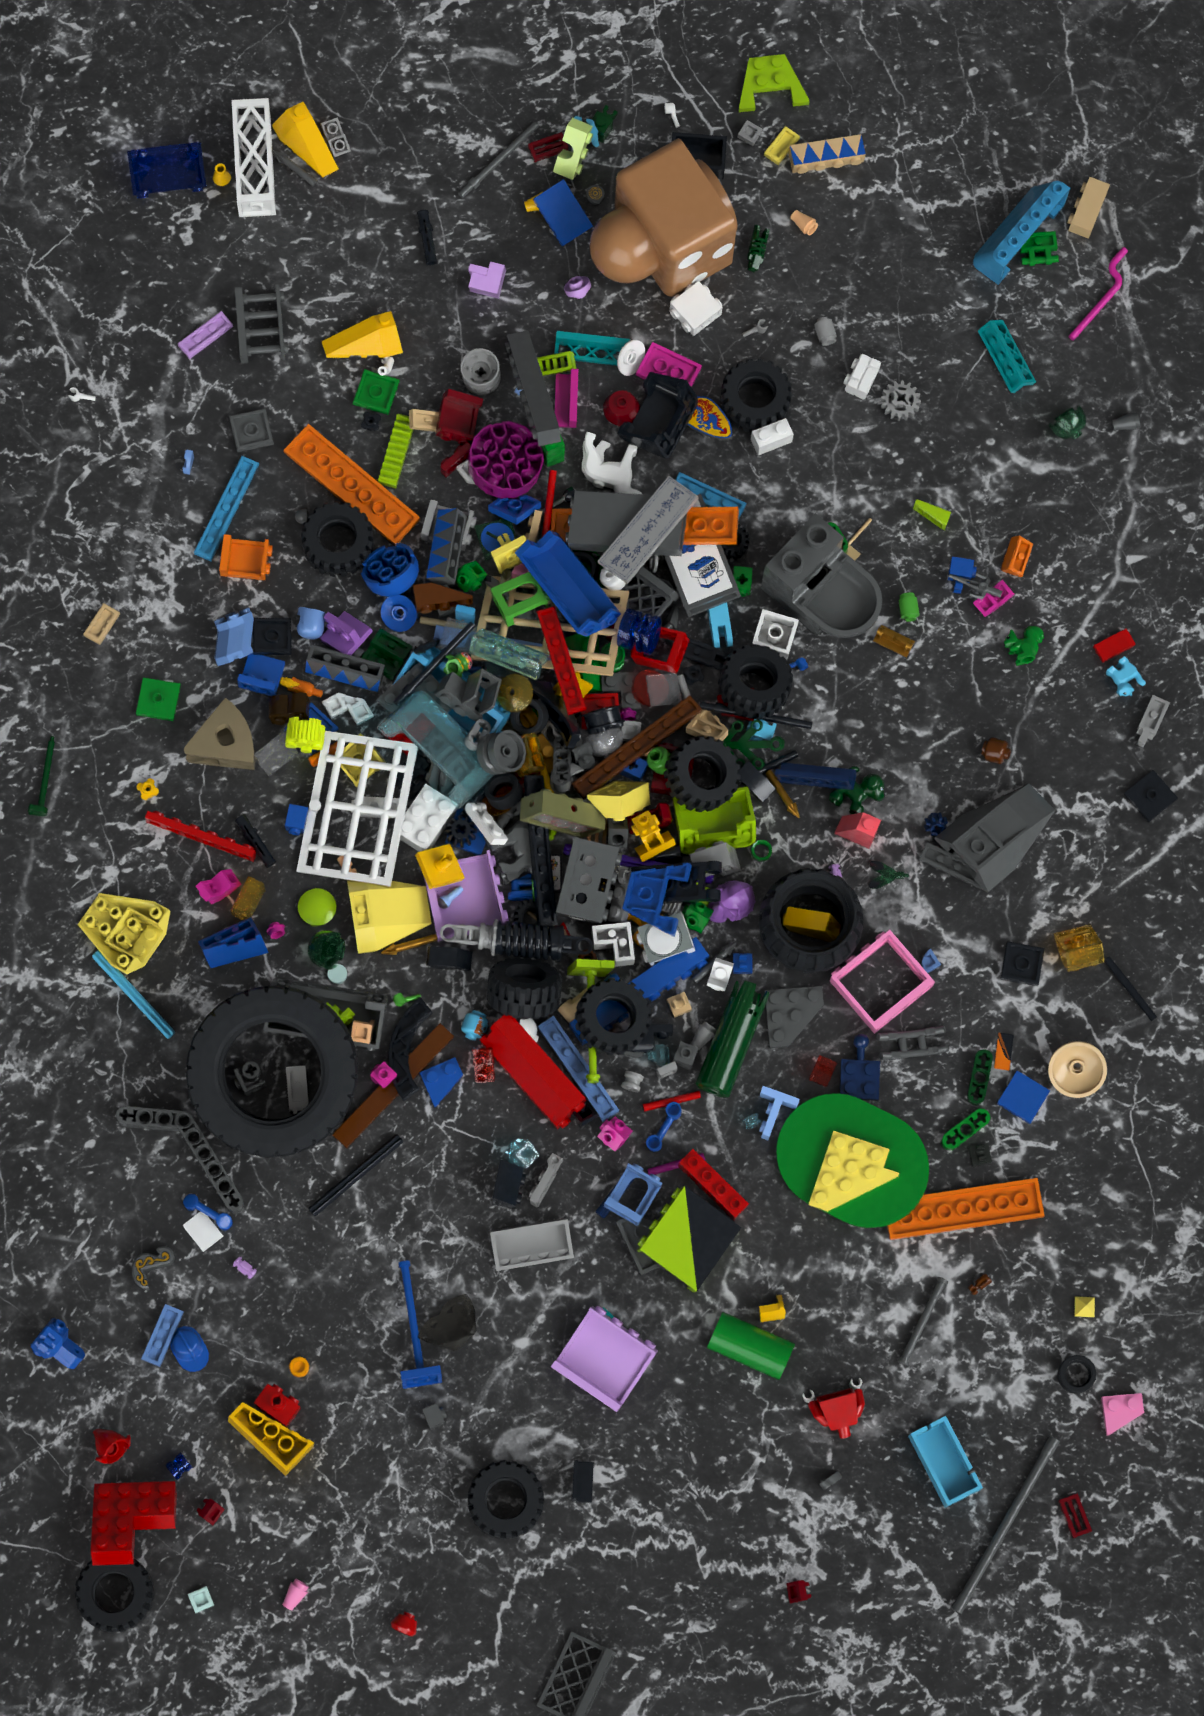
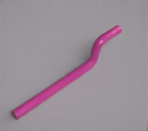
[1069,247,1128,341]

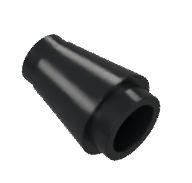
[654,844,683,862]

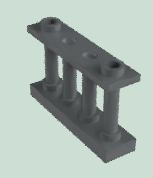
[235,284,289,364]

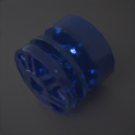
[617,608,661,655]

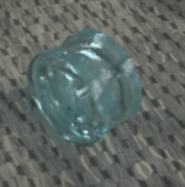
[742,1113,762,1130]

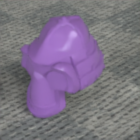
[708,881,756,923]

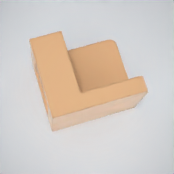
[351,1020,375,1044]

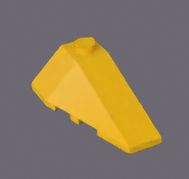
[272,102,339,178]

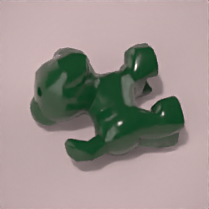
[829,766,885,814]

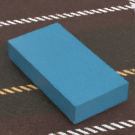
[455,604,475,625]

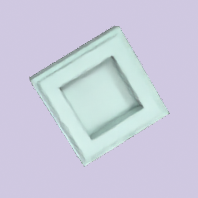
[188,1586,214,1613]

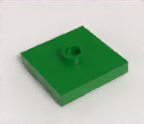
[353,369,400,415]
[136,678,181,721]

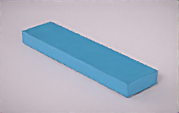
[675,472,747,521]

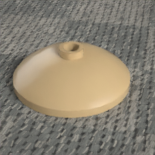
[1048,1041,1107,1098]

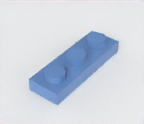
[141,1304,184,1367]

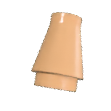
[791,210,818,235]

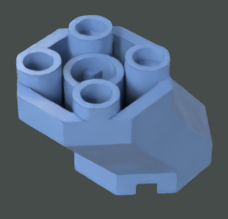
[214,607,254,666]

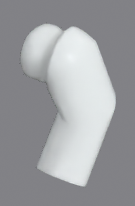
[378,356,394,376]

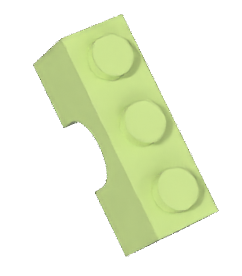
[553,118,593,180]

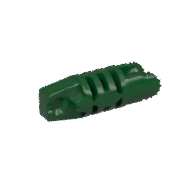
[747,225,770,272]

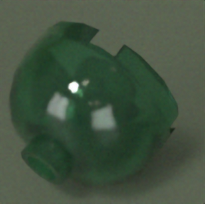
[1048,405,1087,440]
[308,930,345,970]

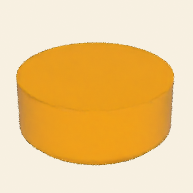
[289,1357,309,1378]

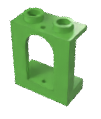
[490,572,550,627]

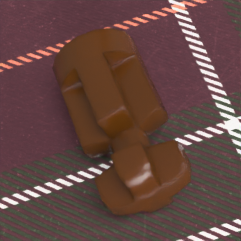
[968,1273,992,1295]

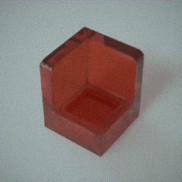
[809,1055,837,1087]

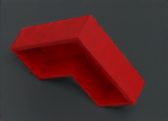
[91,1481,177,1565]

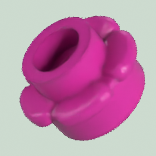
[267,922,285,939]

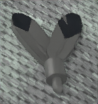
[484,568,512,601]

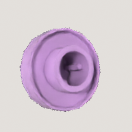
[564,276,591,299]

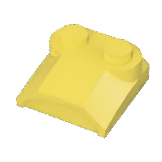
[340,733,386,787]

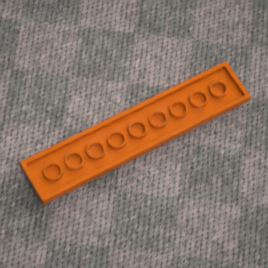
[551,507,739,546]

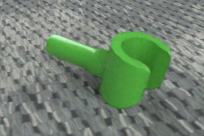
[393,993,421,1007]

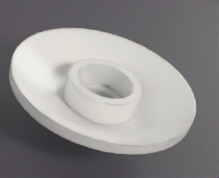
[617,340,645,376]

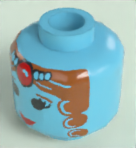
[461,1010,489,1041]

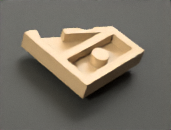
[686,709,728,741]

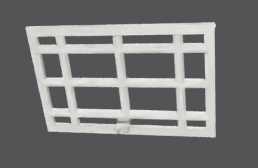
[296,731,418,887]

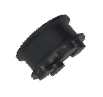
[581,705,625,735]

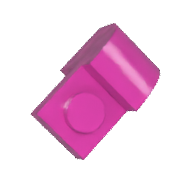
[196,869,241,904]

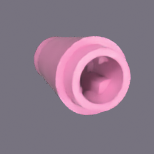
[282,1579,309,1611]

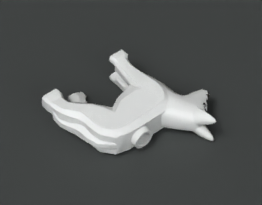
[582,432,642,494]

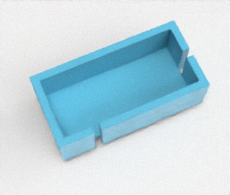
[908,1416,983,1508]

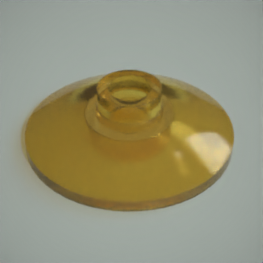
[497,674,533,712]

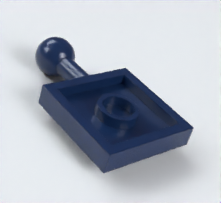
[840,1034,880,1101]

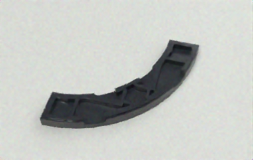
[388,997,432,1101]

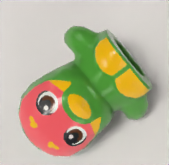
[444,652,472,678]

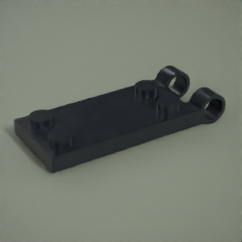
[631,861,722,904]

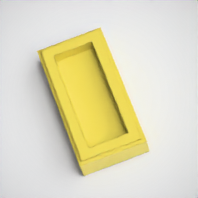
[764,126,800,165]

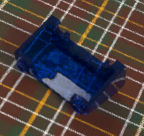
[127,142,207,199]

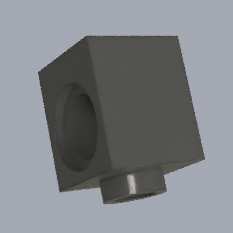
[607,818,628,849]
[673,1041,699,1070]

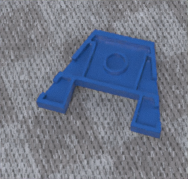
[622,863,692,937]

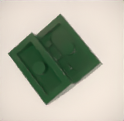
[362,628,413,681]

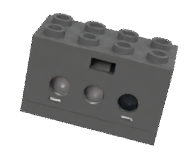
[556,837,622,925]

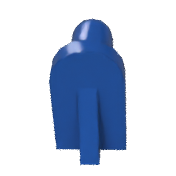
[507,874,533,901]

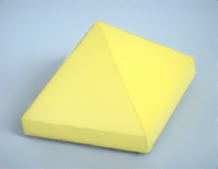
[1074,1297,1095,1317]

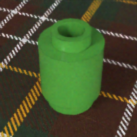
[899,592,920,622]

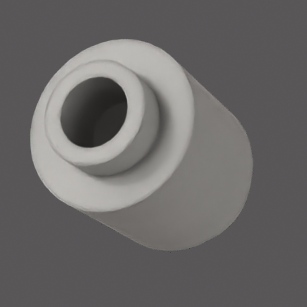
[814,317,837,346]

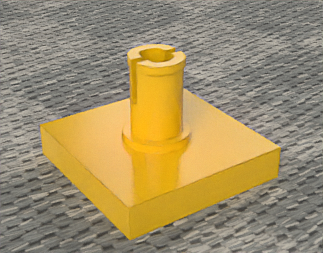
[415,844,465,889]

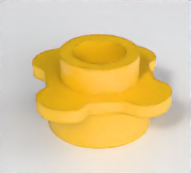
[137,778,159,800]

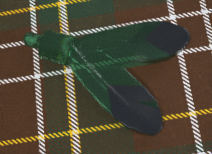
[869,861,909,889]

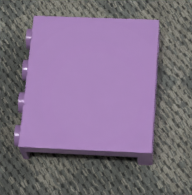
[423,850,509,942]
[551,1306,658,1412]

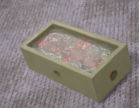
[520,789,605,838]

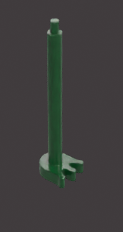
[28,736,55,816]

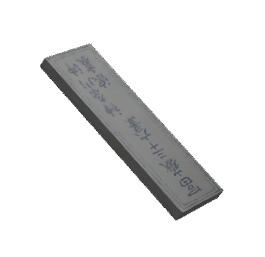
[597,476,699,584]

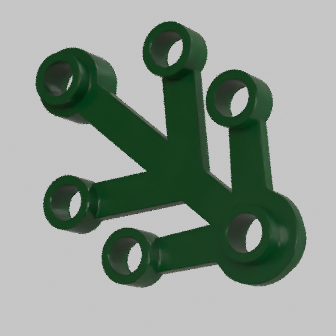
[723,720,785,770]

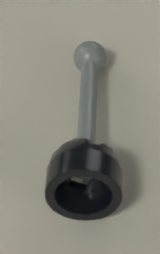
[538,486,575,515]

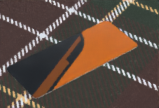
[994,1033,1014,1071]

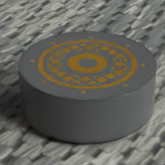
[586,185,605,204]

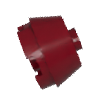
[603,390,640,427]

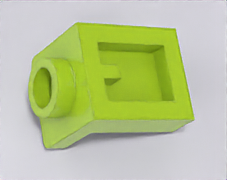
[326,1002,355,1025]

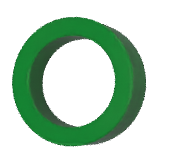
[751,840,772,862]

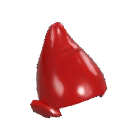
[93,1429,131,1464]

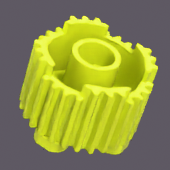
[285,717,326,753]

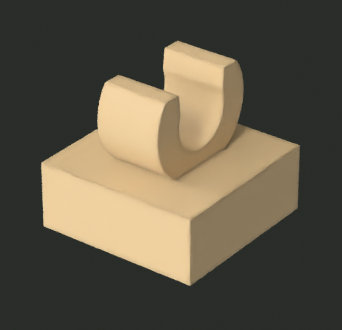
[666,992,692,1018]

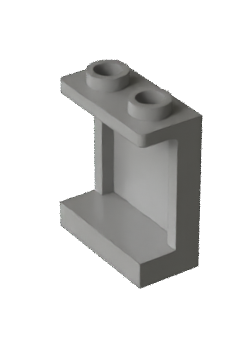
[421,500,477,551]

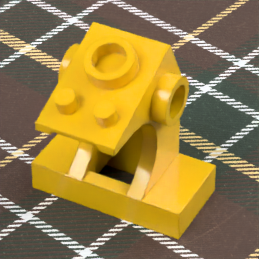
[631,810,676,862]

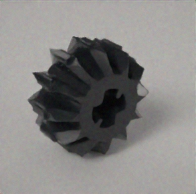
[445,815,477,848]

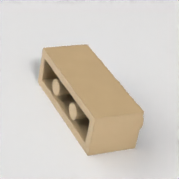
[1067,177,1110,239]

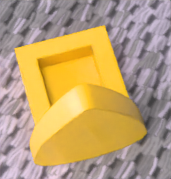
[759,1295,786,1322]

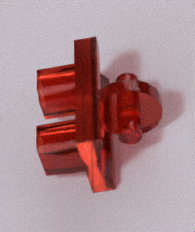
[472,1047,495,1083]

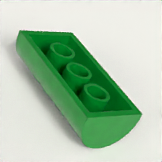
[707,1312,795,1380]

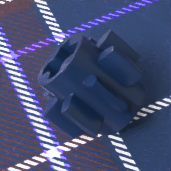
[924,812,948,836]

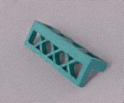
[978,320,1036,393]
[554,331,630,366]

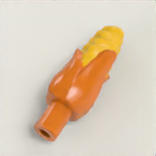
[280,677,323,698]

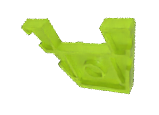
[739,54,809,112]

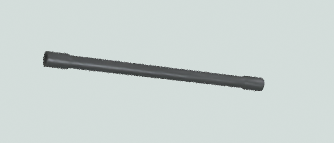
[951,1436,1060,1615]

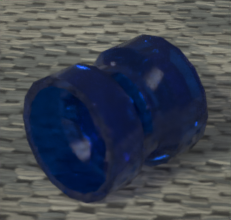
[165,1452,193,1480]

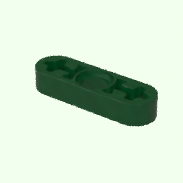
[967,1049,993,1105]

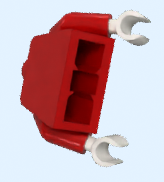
[803,1378,865,1438]

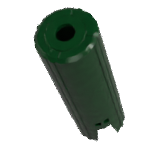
[696,981,770,1098]

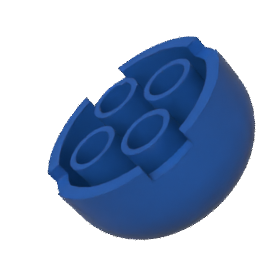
[361,543,419,597]

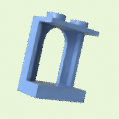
[604,1163,662,1227]

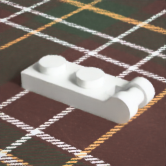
[465,803,508,845]

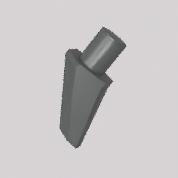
[664,605,679,629]

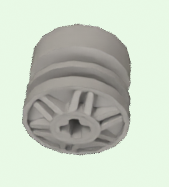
[460,348,501,395]

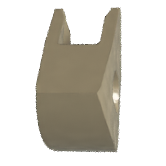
[184,698,255,770]

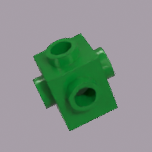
[455,561,488,593]
[682,902,714,933]

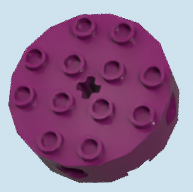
[467,421,544,498]

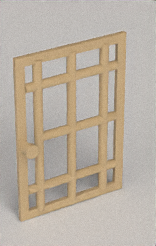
[470,576,629,676]

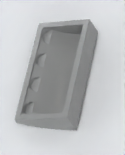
[489,1218,574,1271]

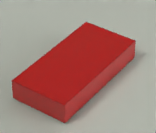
[1093,628,1136,663]

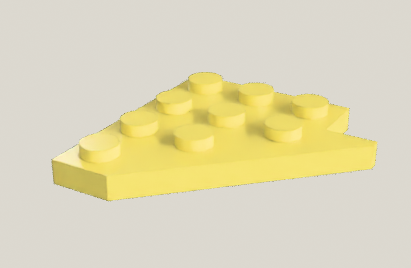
[808,1131,899,1212]

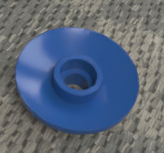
[381,595,417,632]

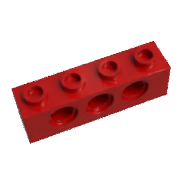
[678,1149,749,1221]

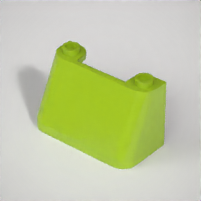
[673,787,756,855]

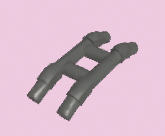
[876,1025,949,1060]

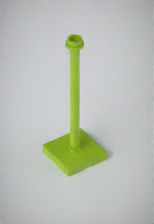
[567,959,615,1083]

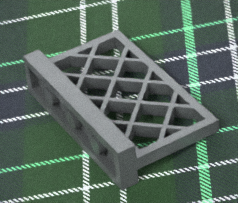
[610,566,680,630]
[537,1631,616,1716]

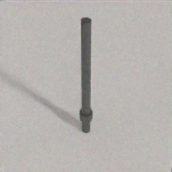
[458,121,539,198]

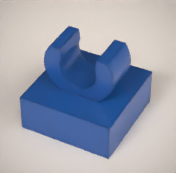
[733,953,753,974]

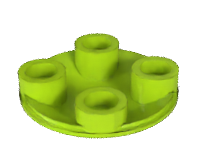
[298,888,336,927]

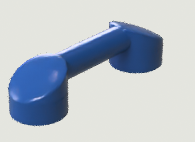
[646,1102,682,1152]
[183,1194,233,1231]

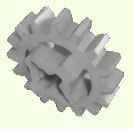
[880,380,921,421]

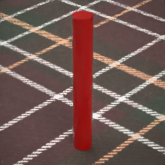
[643,1091,701,1112]

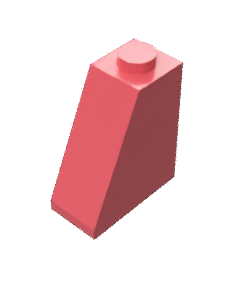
[834,812,881,849]

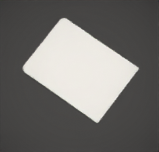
[183,1212,223,1252]

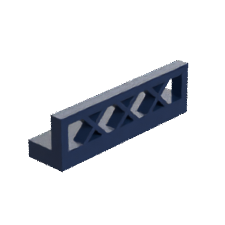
[775,762,857,790]

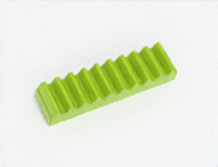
[378,414,413,488]

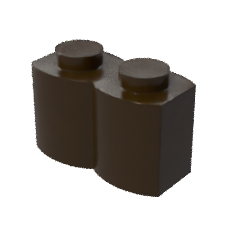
[269,692,310,725]

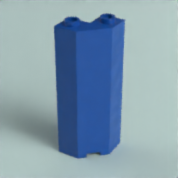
[515,530,621,637]

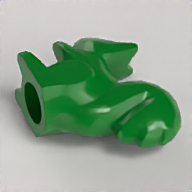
[1004,626,1044,666]

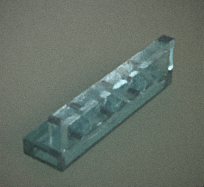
[469,628,549,680]

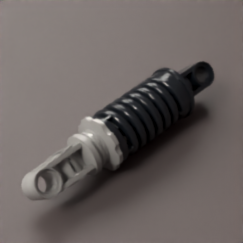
[440,919,593,962]

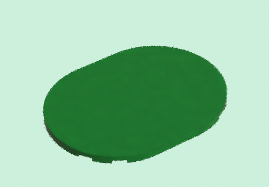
[777,1094,929,1228]

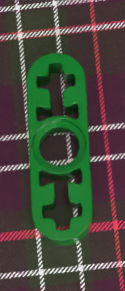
[941,1109,990,1150]

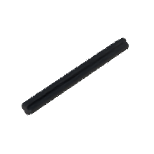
[309,1134,403,1216]

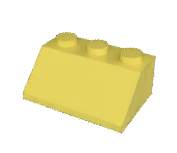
[587,781,650,821]

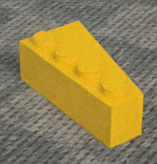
[228,1402,314,1476]

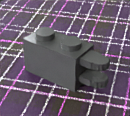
[434,672,483,722]

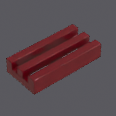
[528,132,568,163]
[1058,1493,1092,1538]

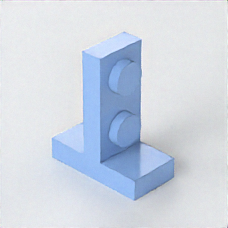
[759,1086,800,1140]

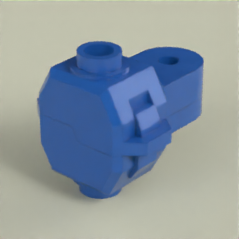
[31,1318,85,1369]

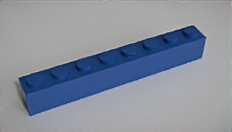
[569,937,709,1046]

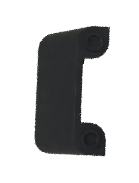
[617,372,698,459]

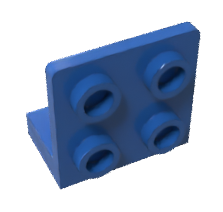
[237,653,285,696]

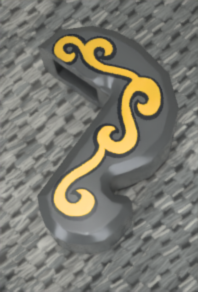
[132,1246,175,1291]

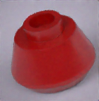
[391,1611,417,1637]

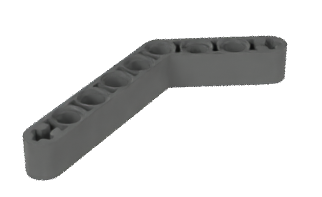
[116,1106,244,1214]

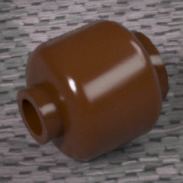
[981,737,1011,764]

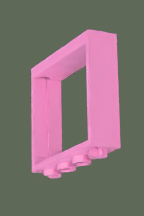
[830,930,935,1034]

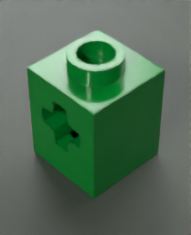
[733,566,753,597]

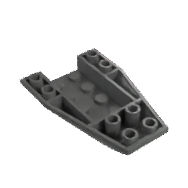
[935,784,1055,893]

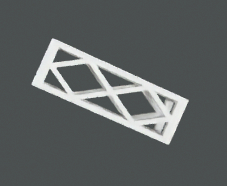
[232,98,276,217]

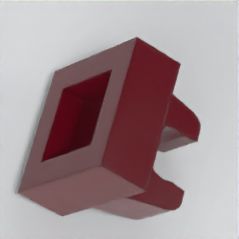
[197,1498,225,1526]
[786,1580,812,1604]

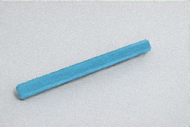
[92,950,175,1039]

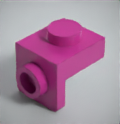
[370,1062,397,1088]

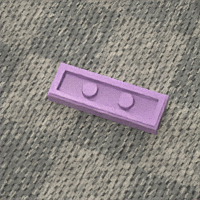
[178,311,233,359]

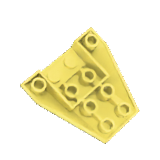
[347,880,432,954]
[78,893,170,974]

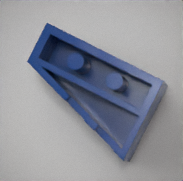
[198,917,269,968]

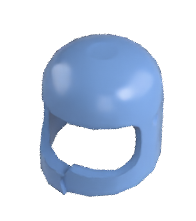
[297,607,326,640]

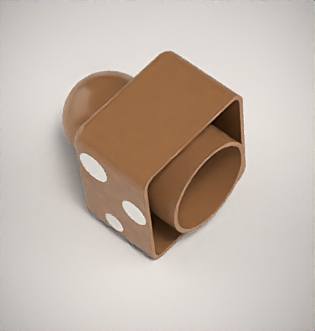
[589,138,738,297]

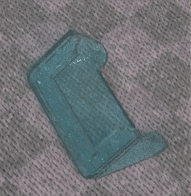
[377,691,494,809]

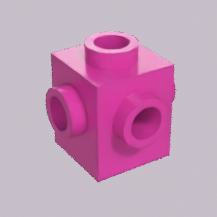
[597,1116,633,1151]

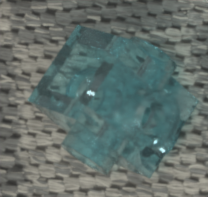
[505,1139,540,1168]

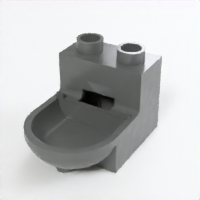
[761,513,882,638]

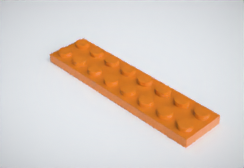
[284,424,420,546]
[887,1178,1045,1240]

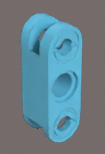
[707,603,733,648]

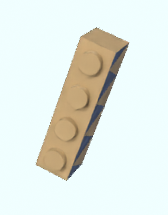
[788,134,865,174]

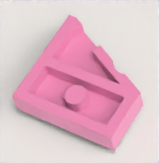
[1101,1393,1144,1436]

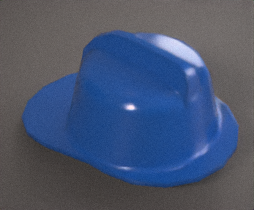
[170,1326,209,1372]

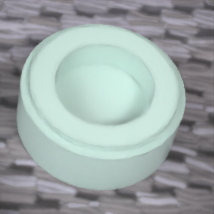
[328,964,347,984]

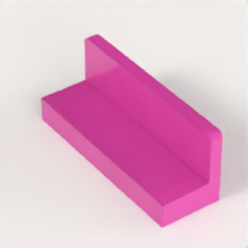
[555,369,579,428]

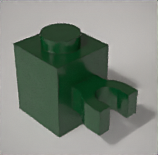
[592,105,618,143]

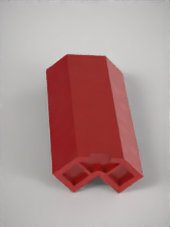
[480,1015,586,1129]

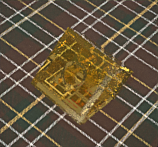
[1054,924,1105,972]

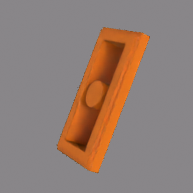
[1001,535,1033,577]

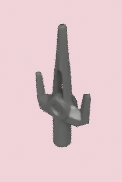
[948,573,1003,600]

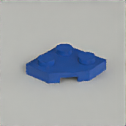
[488,495,541,525]

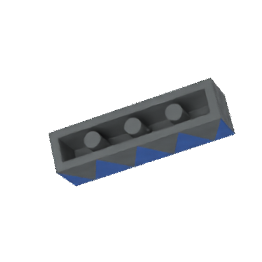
[426,508,467,586]
[305,645,385,692]

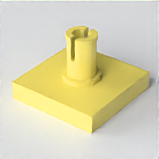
[491,533,527,574]

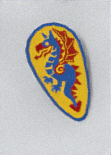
[687,396,733,440]

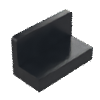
[572,1460,594,1503]

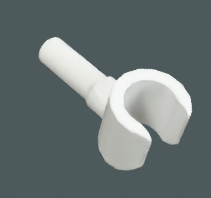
[664,103,680,128]
[68,387,96,402]

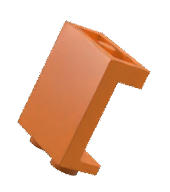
[219,534,273,580]

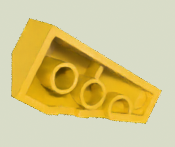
[322,311,403,358]

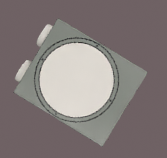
[636,912,696,966]

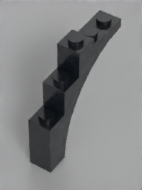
[481,661,581,749]

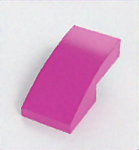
[973,580,1015,617]

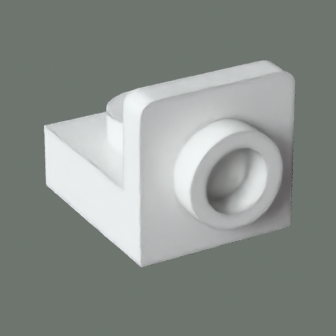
[707,958,734,991]

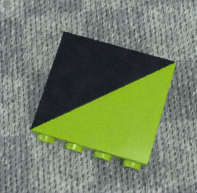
[636,1186,742,1292]

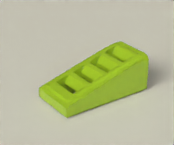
[537,351,576,376]
[913,499,951,530]

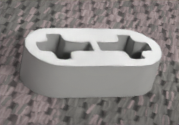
[464,719,491,751]

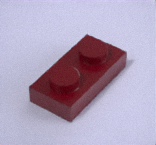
[440,442,471,478]

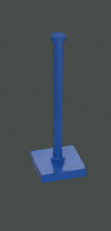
[398,1261,442,1389]

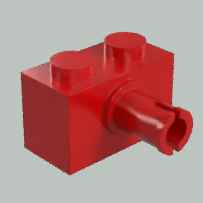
[254,1383,301,1428]

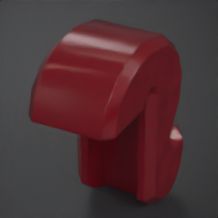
[626,802,673,835]

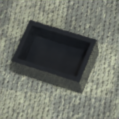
[671,132,727,179]

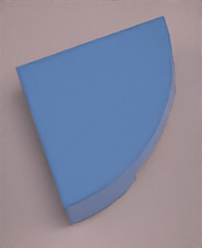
[183,450,194,475]
[921,949,941,973]

